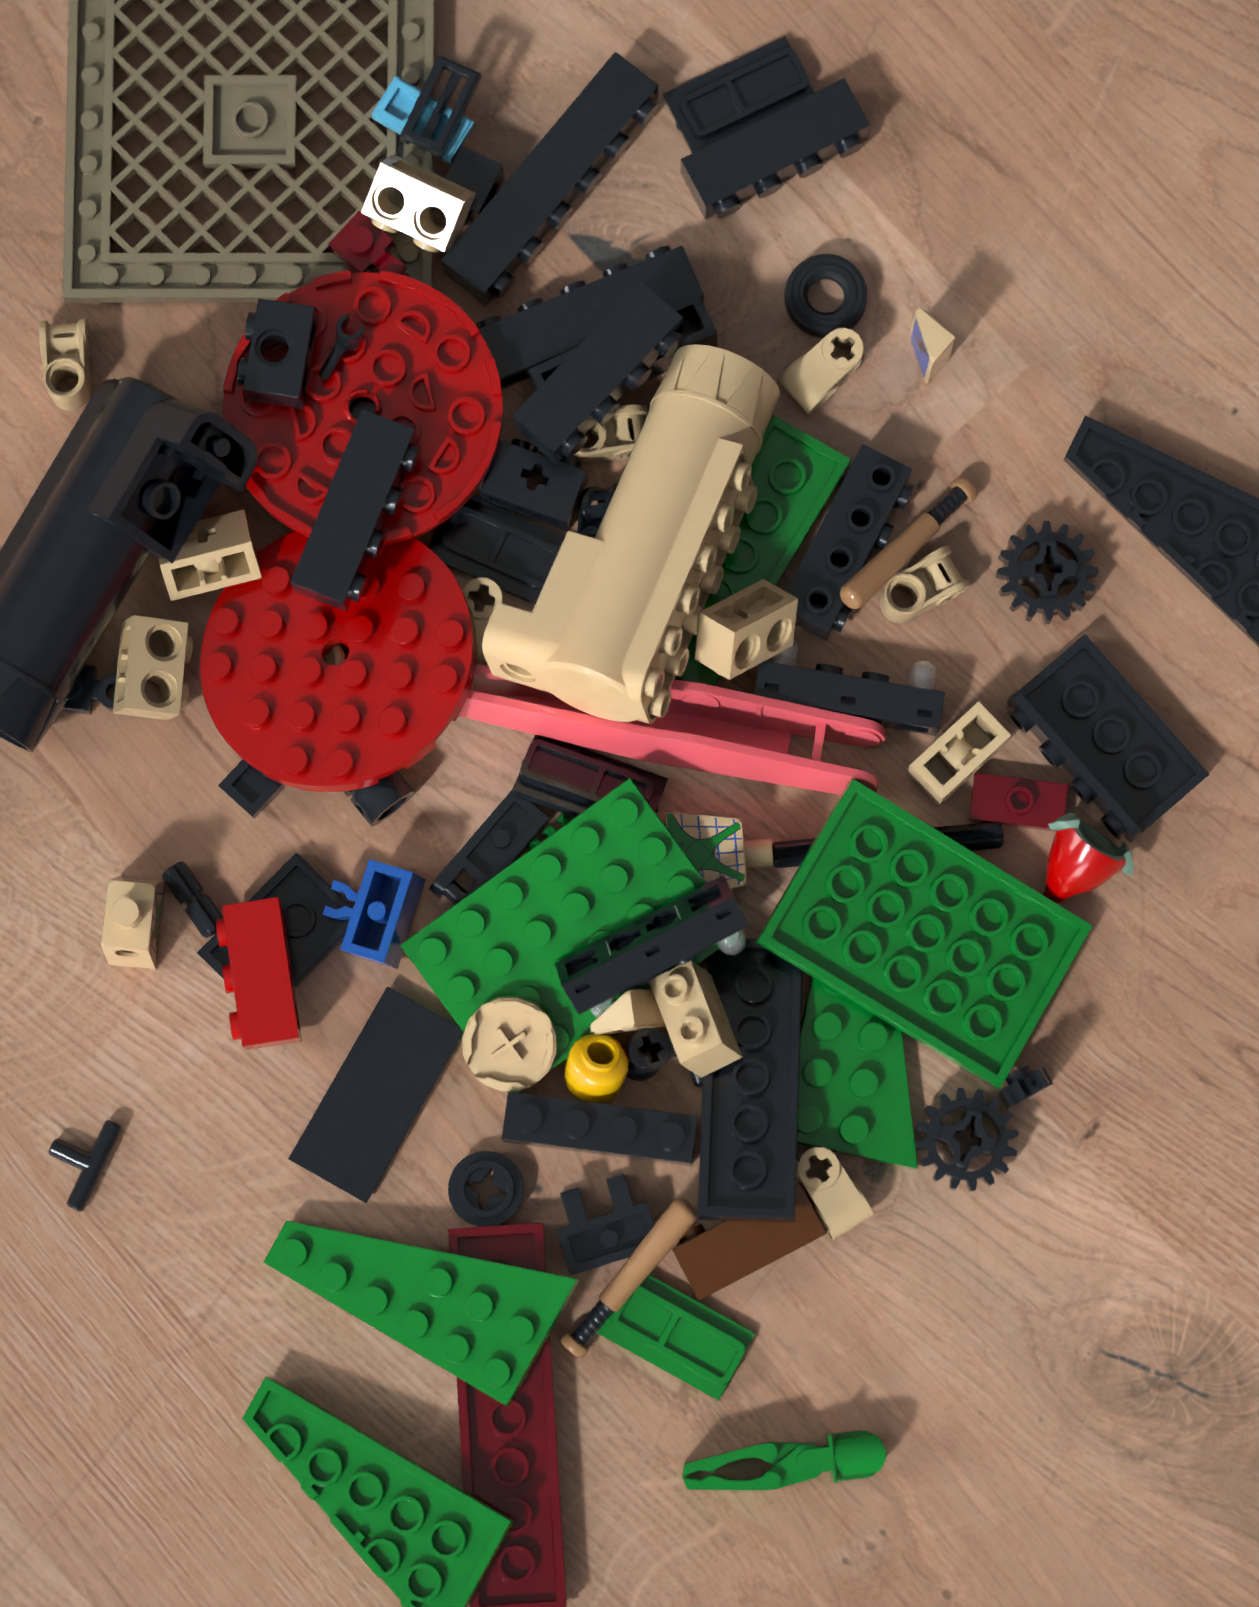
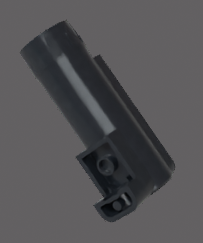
[0,377,258,753]

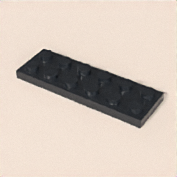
[698,938,803,1222]

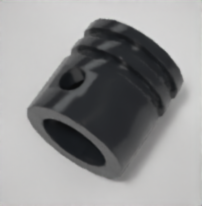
[344,771,415,827]

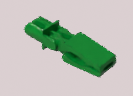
[682,1430,886,1491]

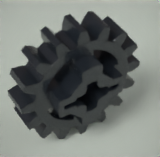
[995,521,1098,625]
[914,1088,1018,1192]

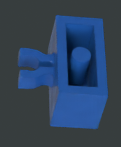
[323,859,426,969]

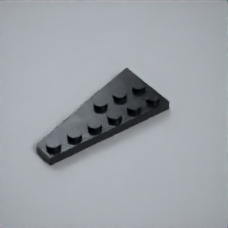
[1064,415,1259,647]

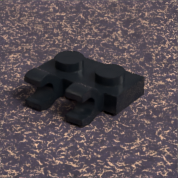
[556,1173,654,1276]

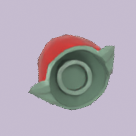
[1043,813,1134,904]

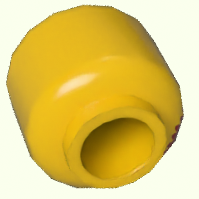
[564,1033,629,1103]

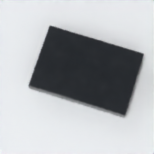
[197,853,353,989]

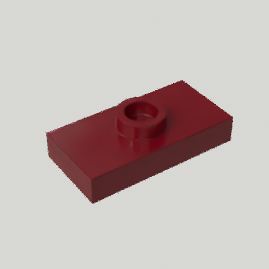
[969,773,1068,832]

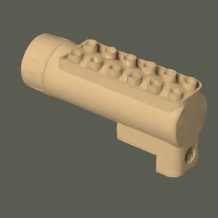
[482,344,780,724]

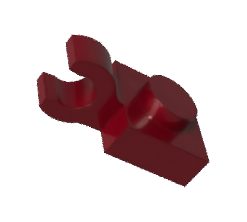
[328,211,409,277]

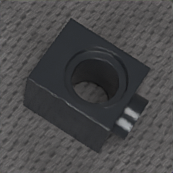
[442,145,504,225]

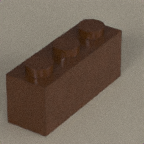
[672,1183,826,1301]

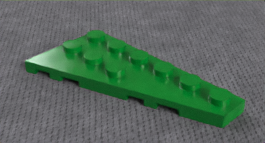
[798,976,918,1170]
[263,1221,580,1406]
[242,1376,514,1607]

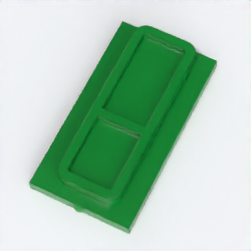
[596,1275,755,1401]

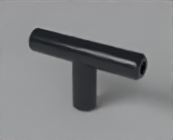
[49,1120,122,1212]

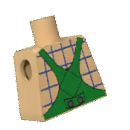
[665,812,773,893]
[101,876,166,970]

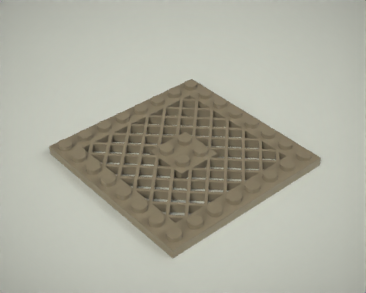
[63,0,435,302]

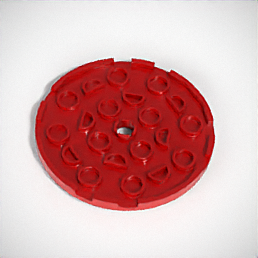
[223,270,503,546]
[200,531,477,792]

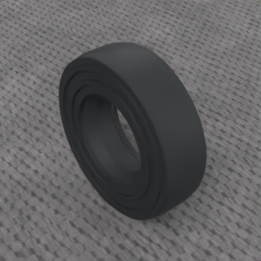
[784,254,868,338]

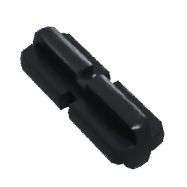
[162,861,223,938]

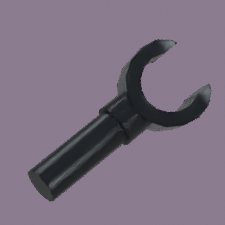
[318,314,364,381]

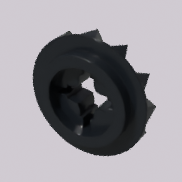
[448,1151,524,1227]

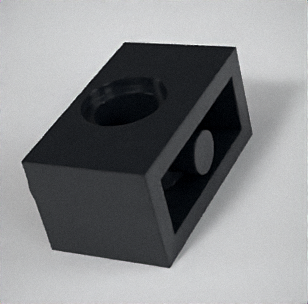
[237,298,318,409]

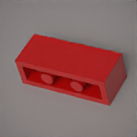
[216,897,302,1050]

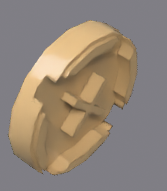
[462,996,557,1091]

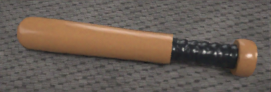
[840,476,978,609]
[561,1199,698,1358]

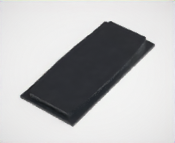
[288,986,464,1203]

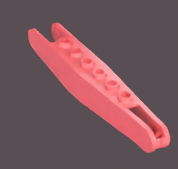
[459,664,886,795]

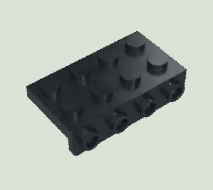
[1006,634,1209,843]

